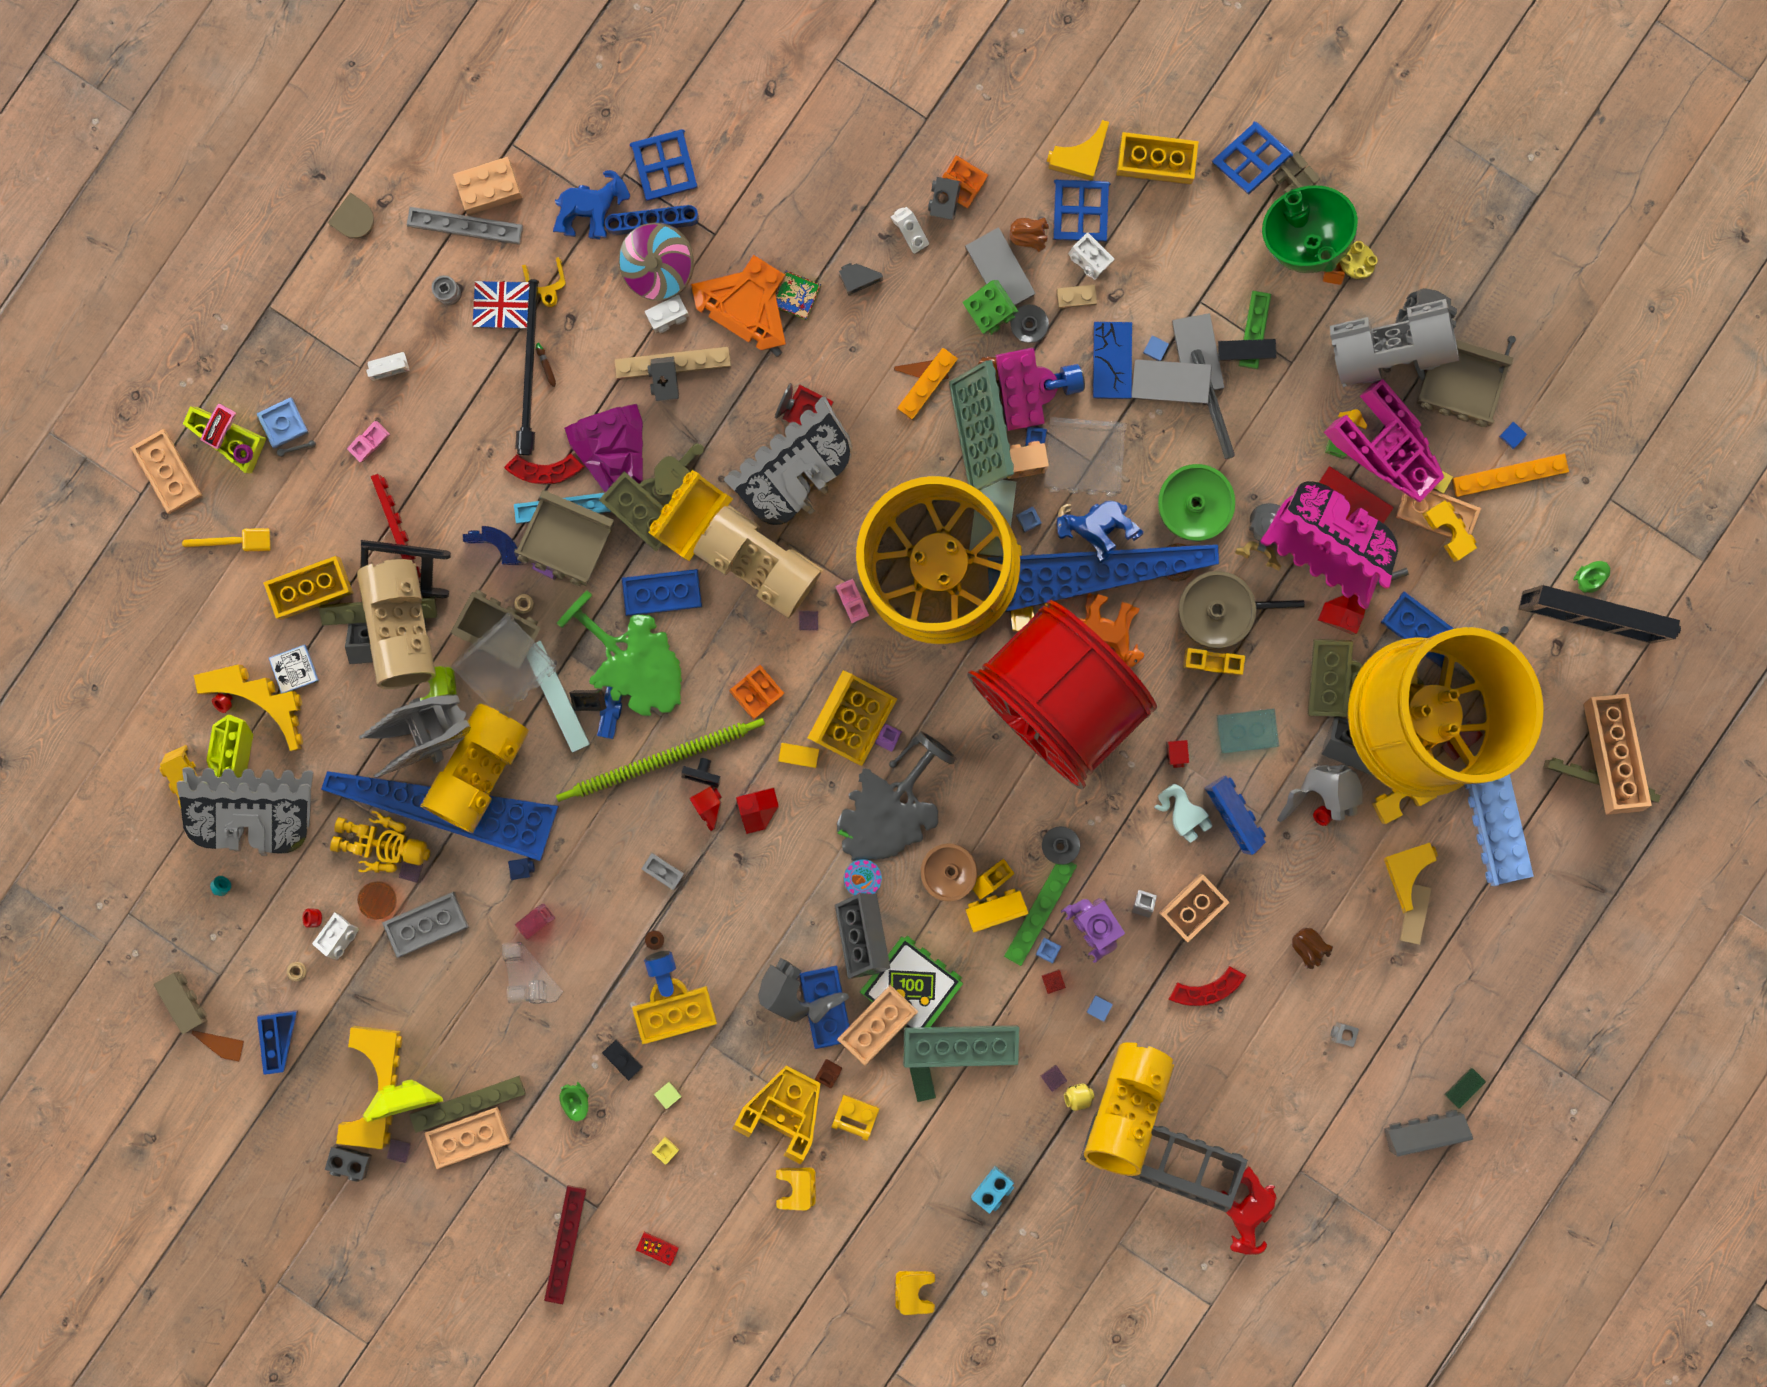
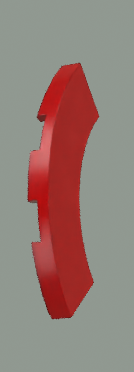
[504,454,585,485]
[1168,966,1247,1006]

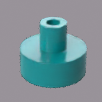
[210,876,232,896]

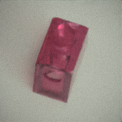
[515,903,555,941]

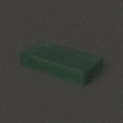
[910,1067,936,1102]
[1444,1068,1486,1109]

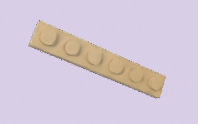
[615,347,731,379]

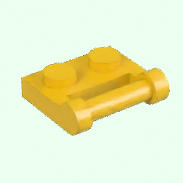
[831,1094,879,1141]

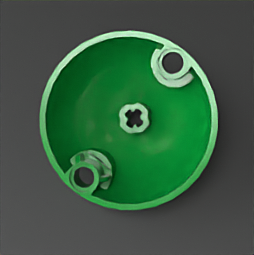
[1262,185,1358,273]

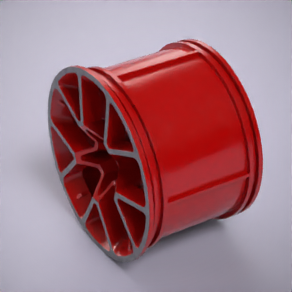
[967,600,1157,789]

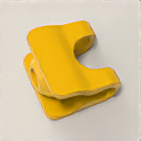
[776,1167,816,1210]
[895,1271,935,1315]

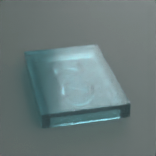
[1217,708,1279,754]

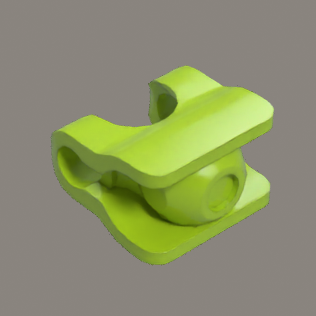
[420,666,457,701]

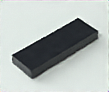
[1218,339,1277,361]

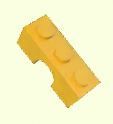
[1422,500,1477,562]
[1183,648,1245,676]
[1371,789,1437,824]

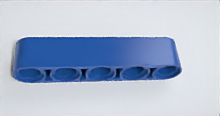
[605,205,699,235]

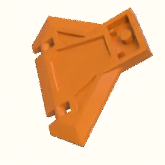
[691,255,786,350]

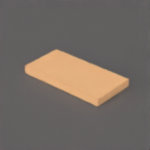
[130,429,203,514]
[1395,490,1481,539]
[837,985,918,1066]
[424,1107,511,1169]

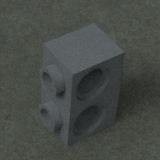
[325,1145,372,1182]

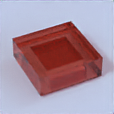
[1041,969,1066,994]

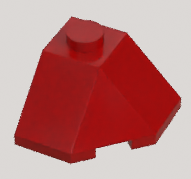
[1317,594,1366,635]
[689,786,722,831]
[736,788,779,834]

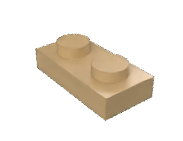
[1057,285,1097,309]

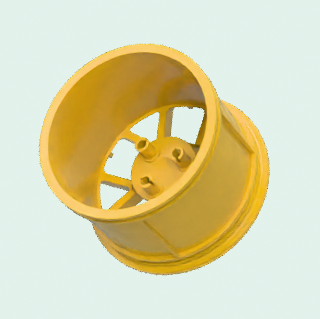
[856,476,1020,644]
[1348,627,1544,797]

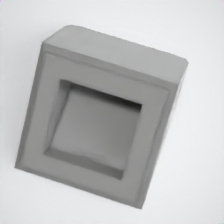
[1132,890,1157,918]

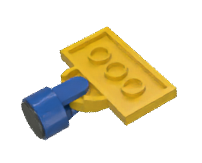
[632,950,717,1044]

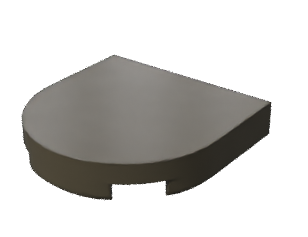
[328,192,374,238]

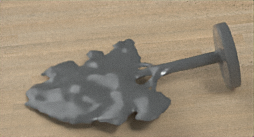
[837,731,957,861]

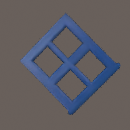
[1212,121,1293,195]
[630,129,698,201]
[1053,179,1111,242]

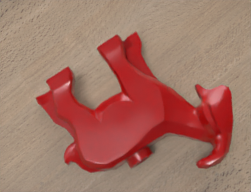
[1221,1166,1277,1255]

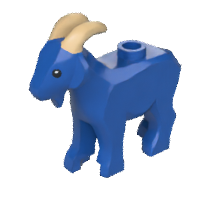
[1057,501,1144,563]

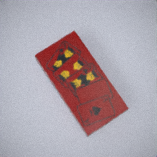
[636,1231,679,1266]

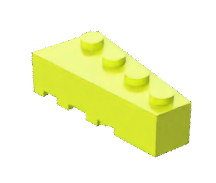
[183,406,267,473]

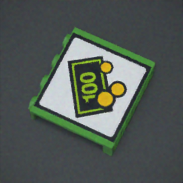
[860,936,963,1028]

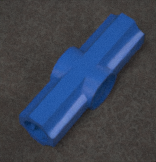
[597,686,622,739]

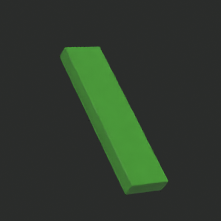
[1239,291,1271,369]

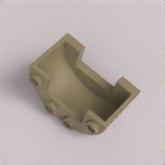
[450,590,541,669]

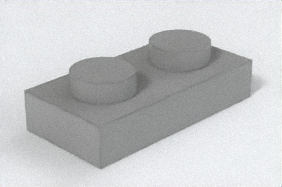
[641,853,684,890]

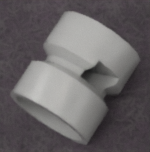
[432,275,461,305]

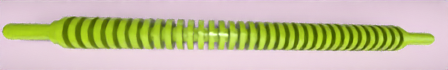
[556,718,765,802]

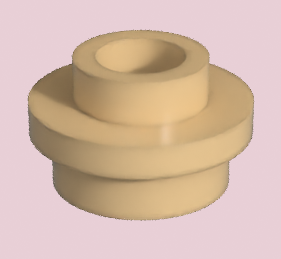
[514,594,534,614]
[287,962,307,981]

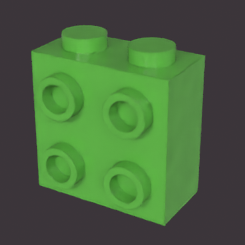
[962,280,1019,335]

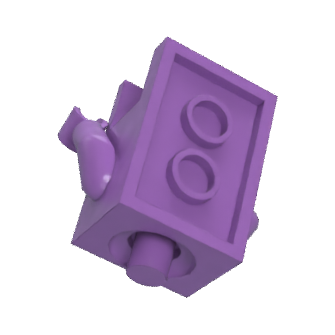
[1061,898,1125,963]

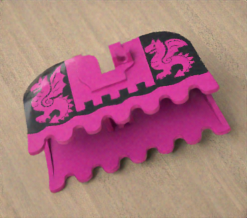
[1260,481,1398,609]

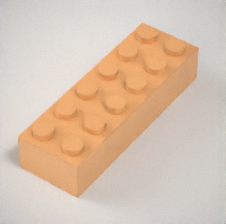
[1584,694,1652,815]

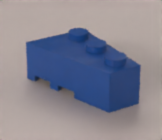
[257,1010,298,1075]

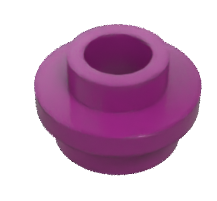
[233,444,253,464]

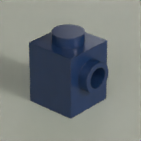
[508,858,535,880]

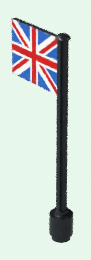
[472,279,539,455]

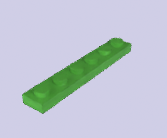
[1004,862,1077,966]

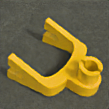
[522,257,566,308]

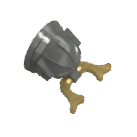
[1235,503,1281,571]

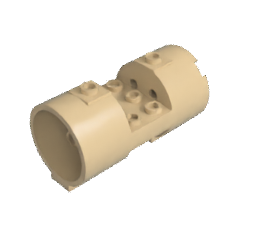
[693,505,823,619]
[357,559,436,689]

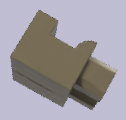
[1272,151,1320,194]

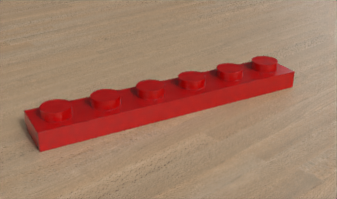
[371,474,421,583]

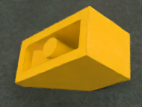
[973,858,1015,900]

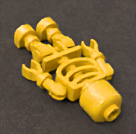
[330,811,430,873]

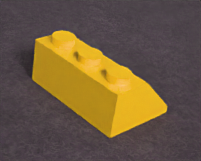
[965,888,1029,933]

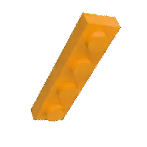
[897,348,958,420]

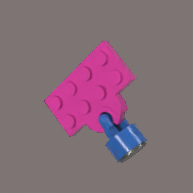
[995,348,1085,431]

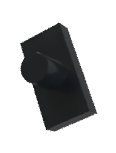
[569,689,607,711]
[681,758,720,788]
[602,1039,643,1081]

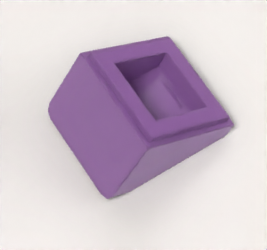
[875,723,902,752]

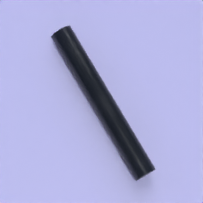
[1256,600,1305,609]

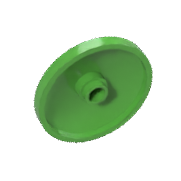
[1158,464,1235,541]

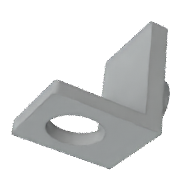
[1330,1022,1359,1047]

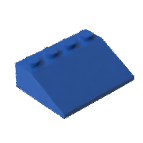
[1204,776,1266,855]

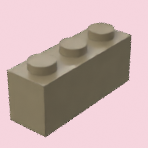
[153,971,207,1035]

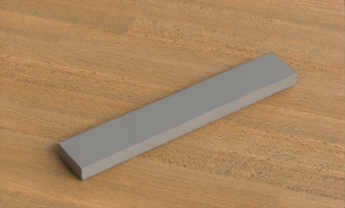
[407,207,523,245]

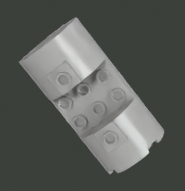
[1330,299,1459,387]

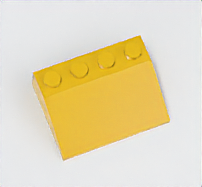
[807,670,897,766]

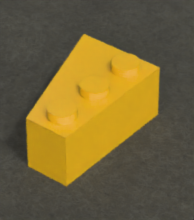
[159,745,198,808]

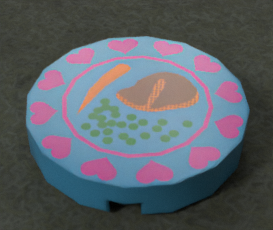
[844,859,882,895]

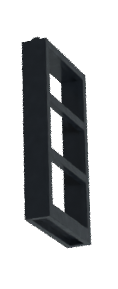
[1518,585,1681,644]

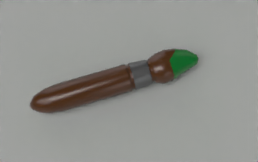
[535,343,556,387]

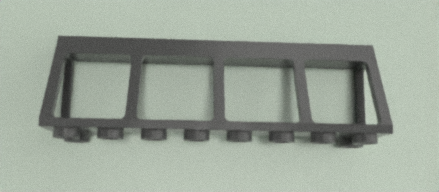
[1080,1109,1248,1212]

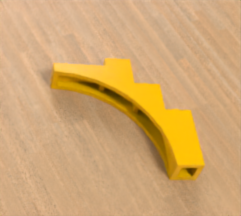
[193,664,303,751]

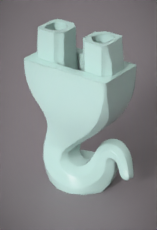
[1154,784,1213,843]

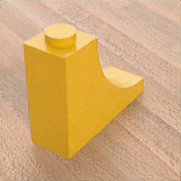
[1046,120,1109,181]
[1384,843,1438,914]

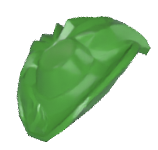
[1573,561,1611,593]
[559,1082,589,1122]

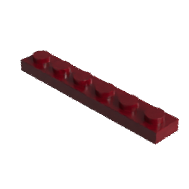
[544,1185,587,1305]

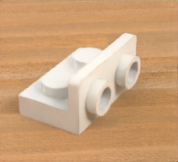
[1068,232,1114,280]
[645,295,689,333]
[366,352,410,381]
[312,913,359,960]

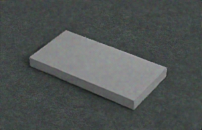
[965,227,1036,306]
[1172,313,1224,390]
[1132,359,1212,404]
[382,892,469,958]

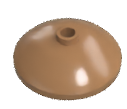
[921,843,978,901]

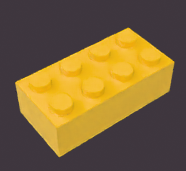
[1116,132,1199,184]
[263,556,354,620]

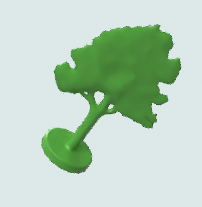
[556,590,682,716]

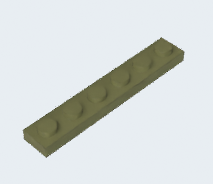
[319,597,438,626]
[1543,758,1661,803]
[409,1075,526,1133]

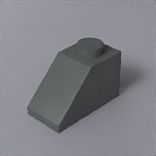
[839,263,883,296]

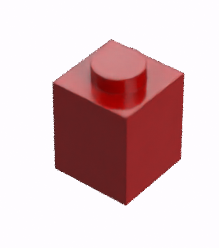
[1166,740,1189,768]

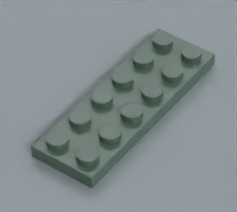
[903,1025,1019,1068]

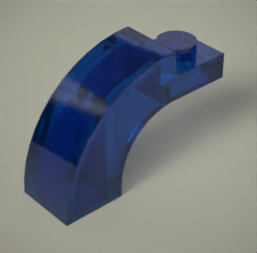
[463,526,524,565]

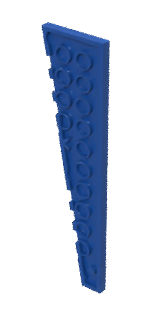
[987,544,1219,612]
[321,771,559,861]

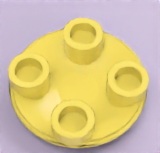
[1340,241,1378,279]

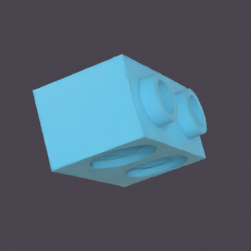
[971,1166,1014,1214]

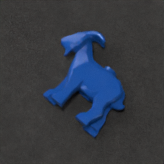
[553,170,630,240]

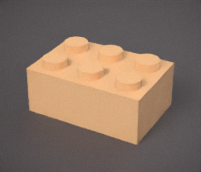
[453,157,523,215]
[1007,441,1049,480]
[1159,874,1230,942]

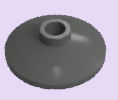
[1010,305,1049,343]
[774,383,795,419]
[1042,826,1080,865]

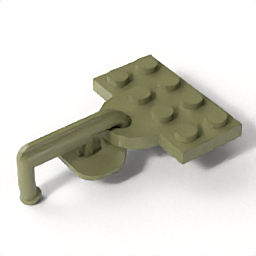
[599,443,704,551]
[1308,639,1424,717]

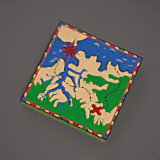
[776,270,821,321]

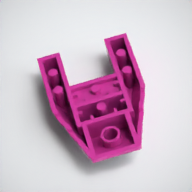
[1324,379,1444,502]

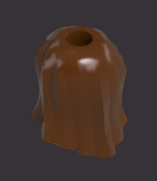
[1292,928,1333,969]

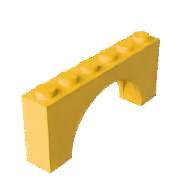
[336,1026,402,1149]

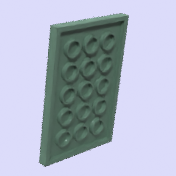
[949,360,1014,491]

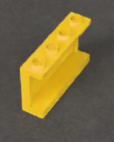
[648,470,733,561]

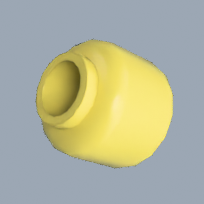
[1064,1083,1094,1111]

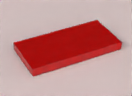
[1319,466,1394,524]

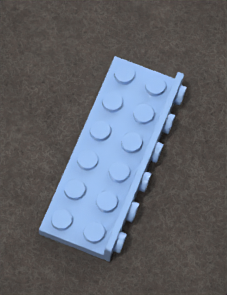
[1464,774,1534,886]

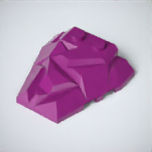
[564,404,643,492]

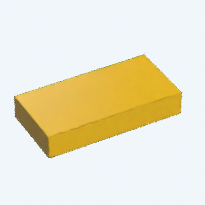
[778,743,819,768]

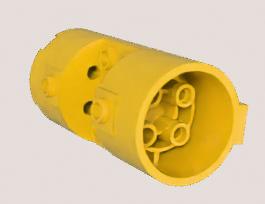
[420,703,529,833]
[1084,1042,1174,1176]

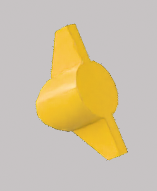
[1338,409,1367,430]

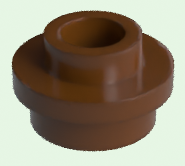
[645,930,664,950]

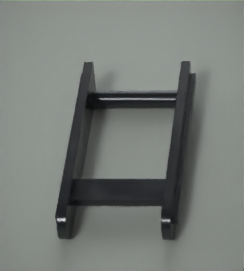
[360,540,451,598]

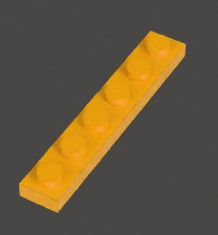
[1452,453,1569,497]

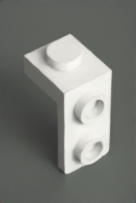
[891,207,929,254]

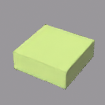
[654,1081,681,1109]

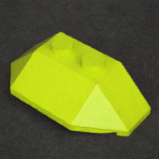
[206,715,254,778]
[363,1080,443,1122]

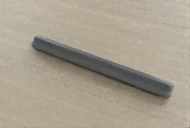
[1191,349,1235,459]

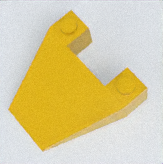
[732,1065,821,1165]

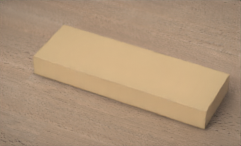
[1400,884,1432,945]

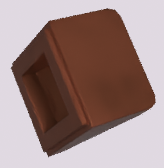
[814,1059,842,1088]

